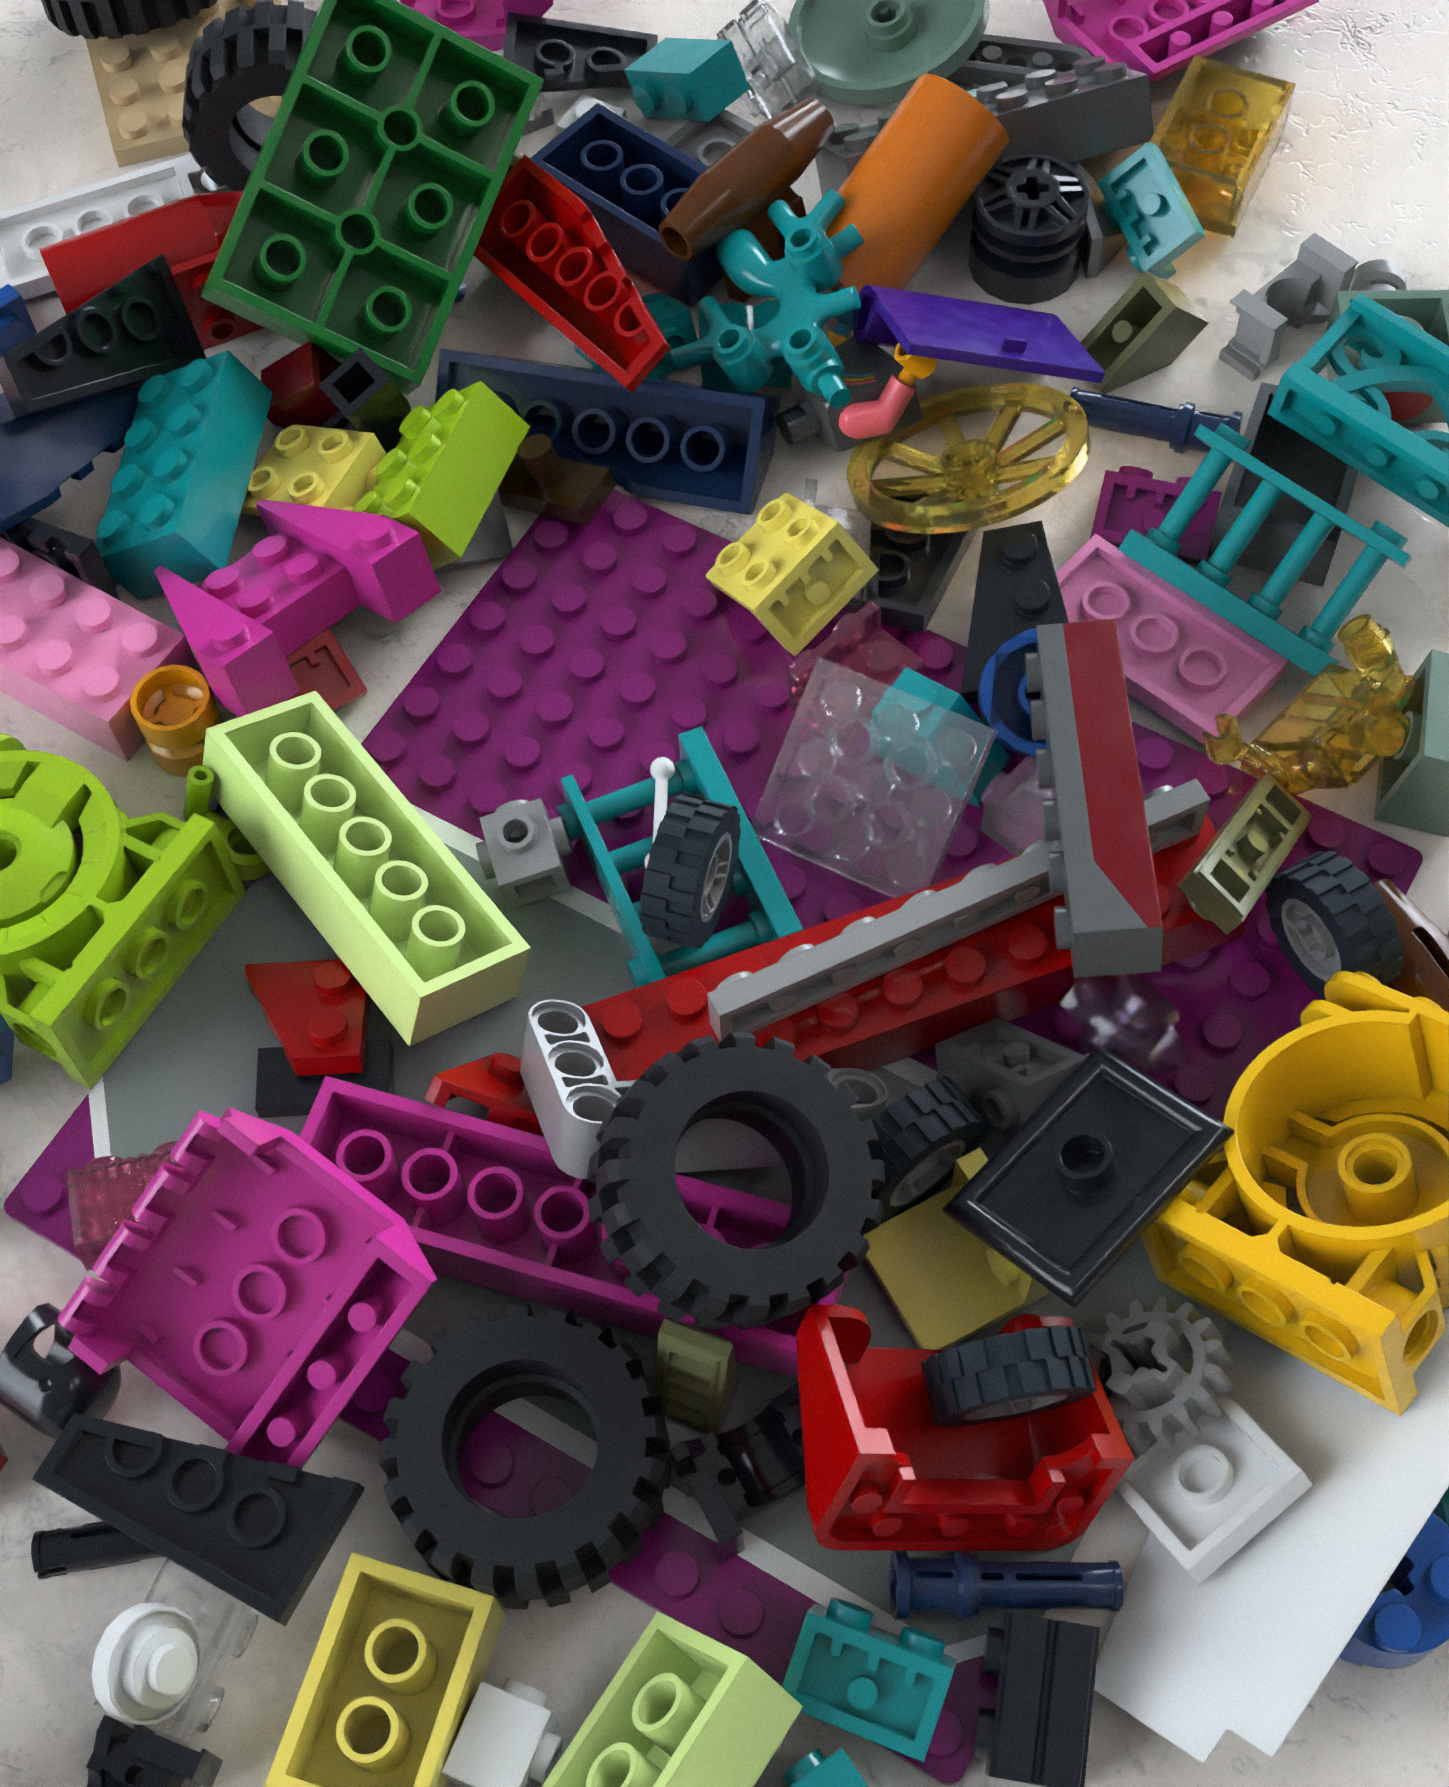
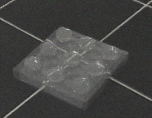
[751,656,998,899]

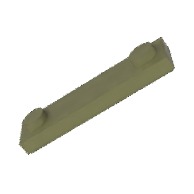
[1177,773,1312,935]

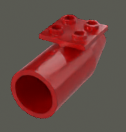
[39,190,264,350]

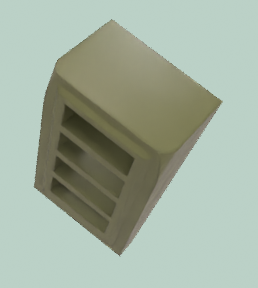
[654,1317,738,1433]

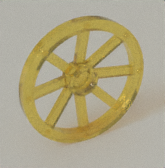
[847,383,1091,534]

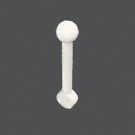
[644,757,675,868]

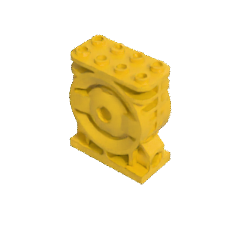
[1141,971,1449,1417]

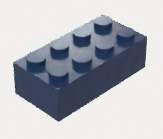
[530,103,723,307]

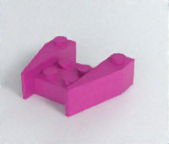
[154,499,442,717]

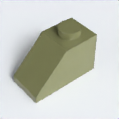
[1080,270,1209,394]

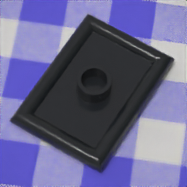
[942,1045,1235,1309]

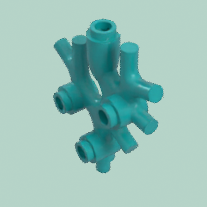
[672,189,865,408]

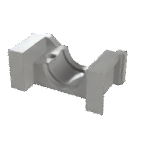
[1219,233,1359,382]

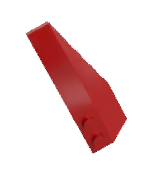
[473,154,671,393]

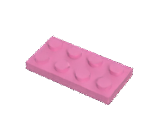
[1056,533,1289,751]

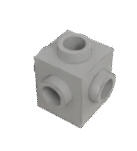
[476,798,573,908]

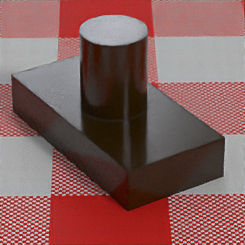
[498,434,616,525]

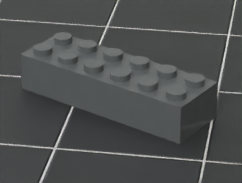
[815,56,1155,197]

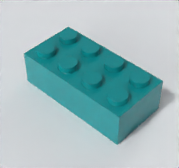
[95,350,272,600]

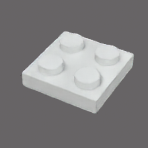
[1115,1393,1313,1586]

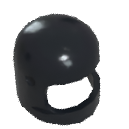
[0,1303,122,1439]

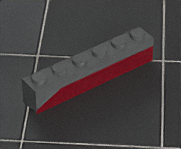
[1025,619,1163,978]

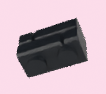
[973,1612,1100,1787]

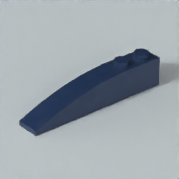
[435,349,781,515]
[0,381,146,533]

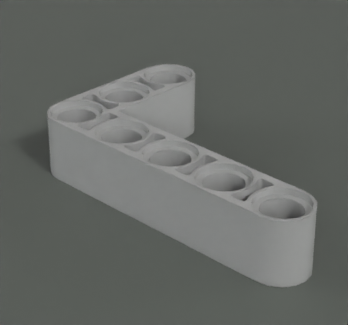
[520,999,889,1179]

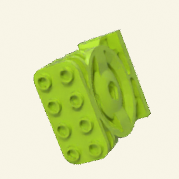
[0,733,246,1090]

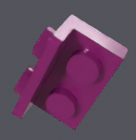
[1090,466,1222,564]

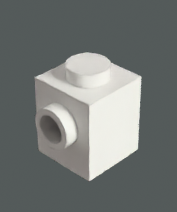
[441,1678,564,1787]

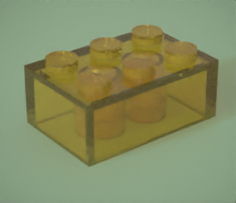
[1150,55,1296,238]

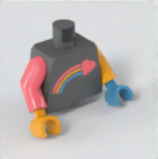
[776,287,937,451]

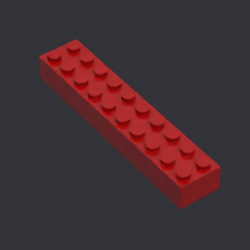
[581,814,1252,1081]

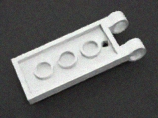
[0,154,229,300]

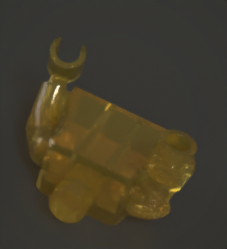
[1202,614,1415,795]

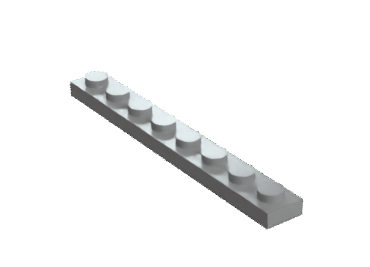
[707,779,1210,1042]

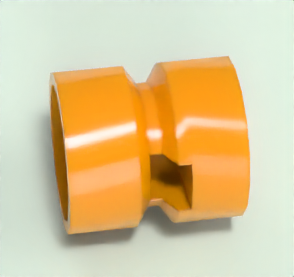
[130,664,224,777]

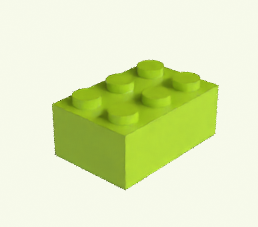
[352,380,530,569]

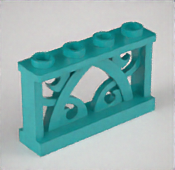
[1267,294,1449,528]

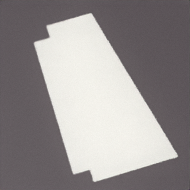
[1094,1308,1449,1763]

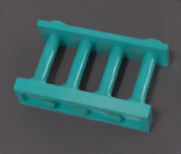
[1118,423,1412,682]
[556,726,804,988]

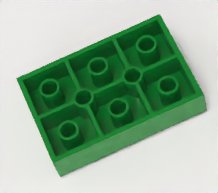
[200,0,544,395]

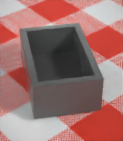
[1207,382,1359,587]

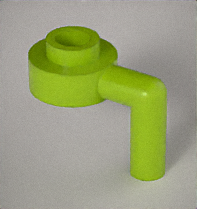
[183,765,271,880]

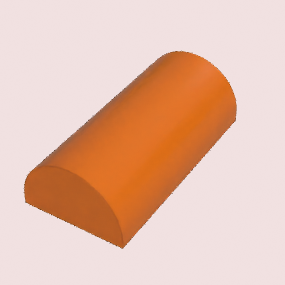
[825,74,1009,294]

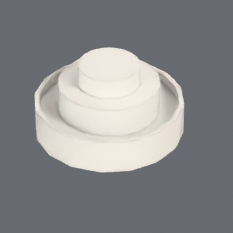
[91,1603,204,1725]

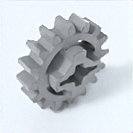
[1085,1296,1234,1455]

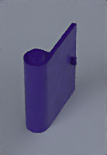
[853,284,1105,383]

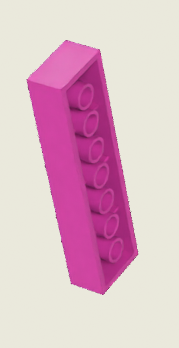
[299,1076,850,1379]

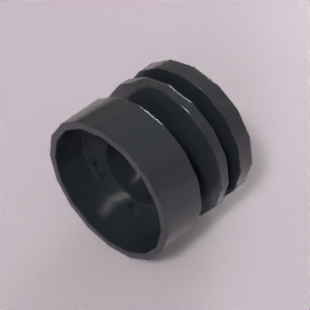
[968,153,1090,305]

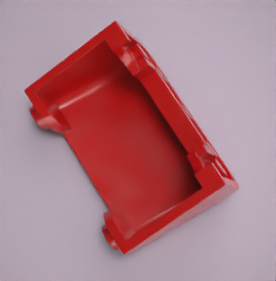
[795,1304,1134,1551]

